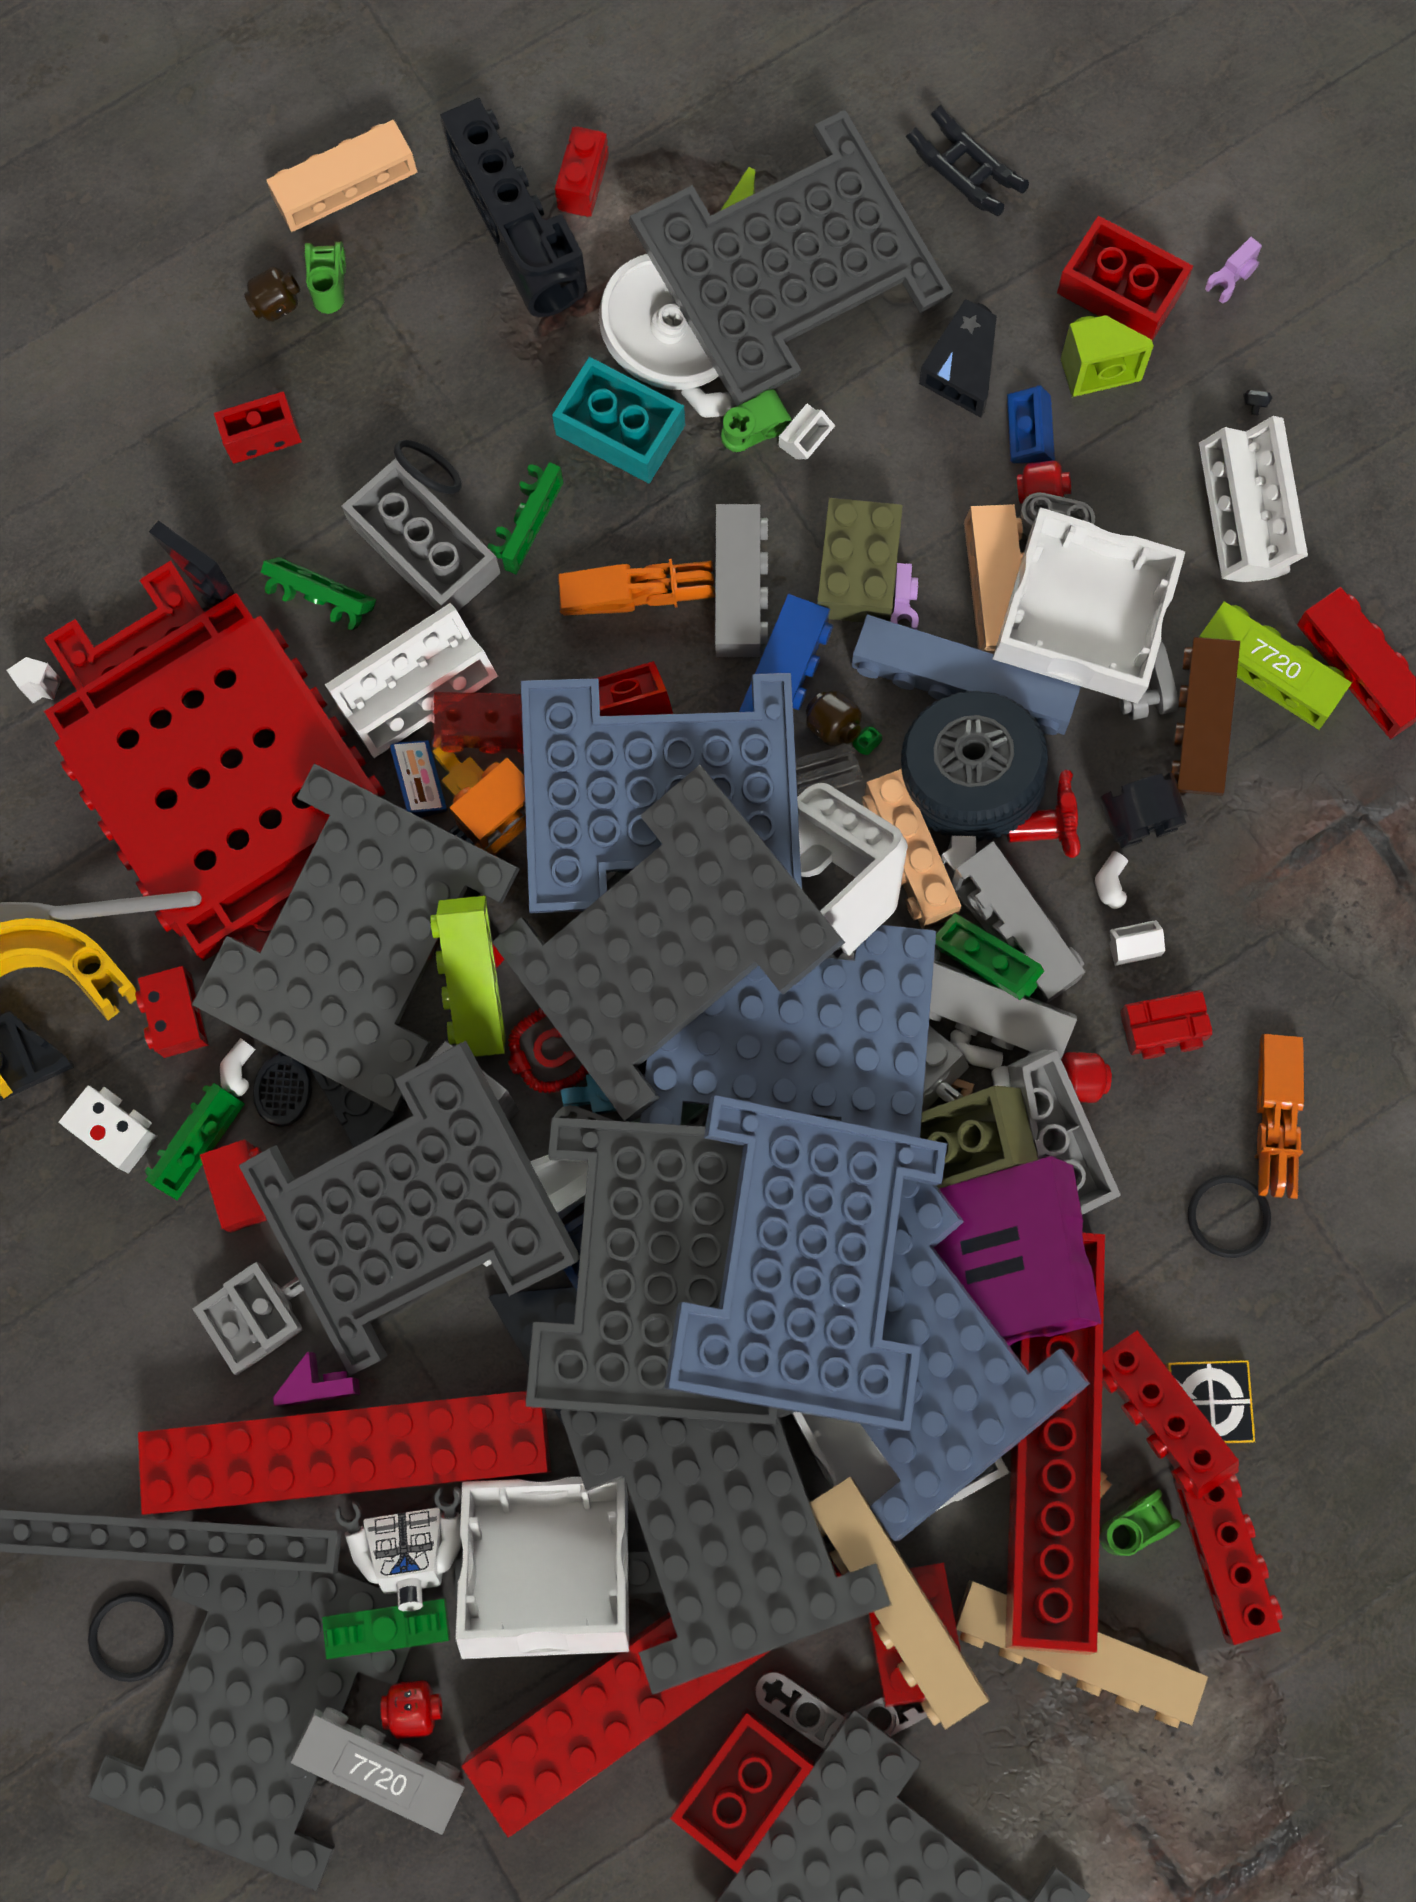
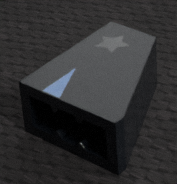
[919,299,997,418]

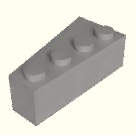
[952,841,1085,1004]
[1007,1049,1121,1215]

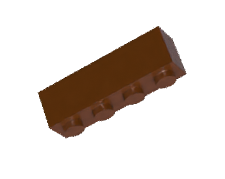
[1171,637,1240,796]

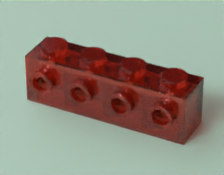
[431,692,524,754]

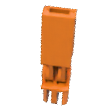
[558,559,716,616]
[1255,1034,1304,1199]

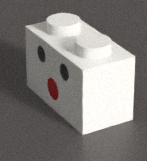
[58,1085,158,1173]

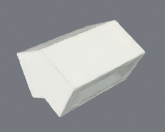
[779,404,835,459]
[7,657,62,703]
[941,836,976,883]
[1109,920,1165,966]

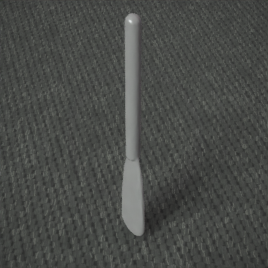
[0,891,202,923]

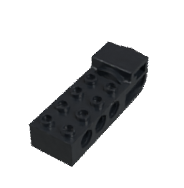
[440,97,588,317]

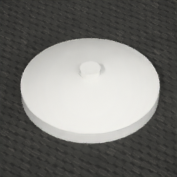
[599,254,719,390]

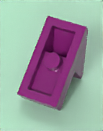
[273,1351,360,1407]

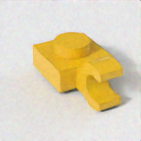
[432,742,484,797]

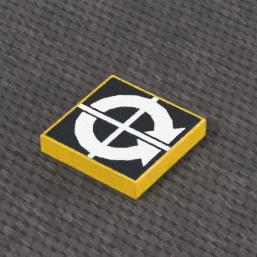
[1166,1360,1255,1443]

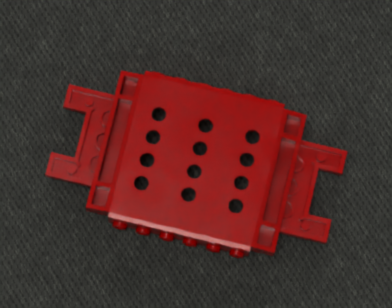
[44,560,386,961]

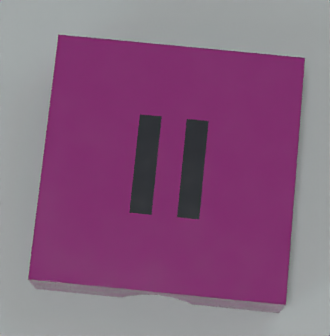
[934,1156,1102,1346]

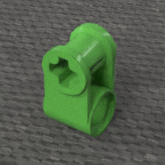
[305,241,346,314]
[721,389,792,452]
[1099,1488,1182,1556]

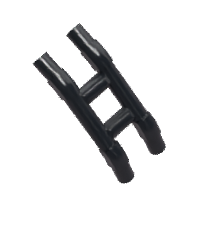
[905,105,1029,216]

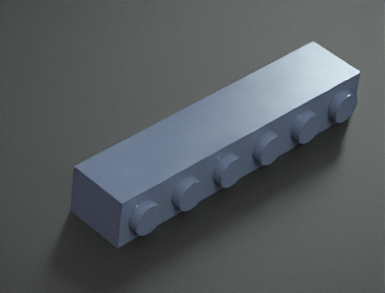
[852,614,1081,735]

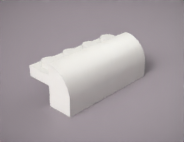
[1199,416,1308,582]
[325,603,498,758]

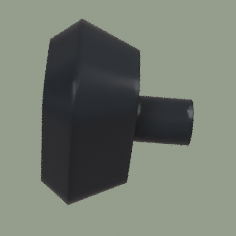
[1243,390,1273,415]

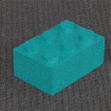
[552,357,686,484]

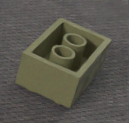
[817,498,903,623]
[920,1086,1038,1189]

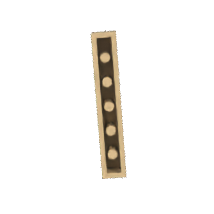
[810,1477,990,1729]
[955,1580,1208,1728]

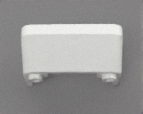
[797,783,908,955]

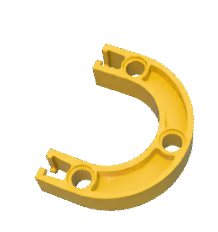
[0,918,136,1099]

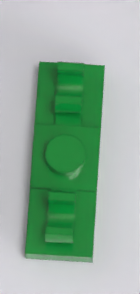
[487,462,564,575]
[261,557,377,630]
[935,913,1044,1000]
[145,1083,245,1201]
[322,1598,451,1659]

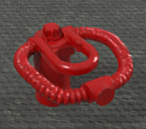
[1007,769,1081,858]
[508,1008,589,1093]

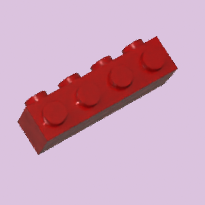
[1297,587,1416,740]
[1102,1330,1239,1499]
[1173,1475,1283,1645]

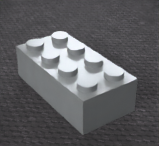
[342,458,501,611]

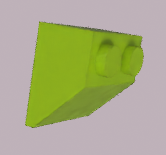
[1061,315,1154,397]

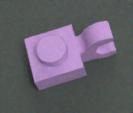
[1205,237,1262,303]
[890,563,919,630]

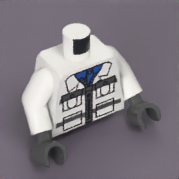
[335,1487,462,1612]

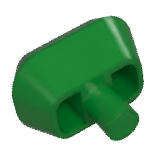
[852,726,882,755]

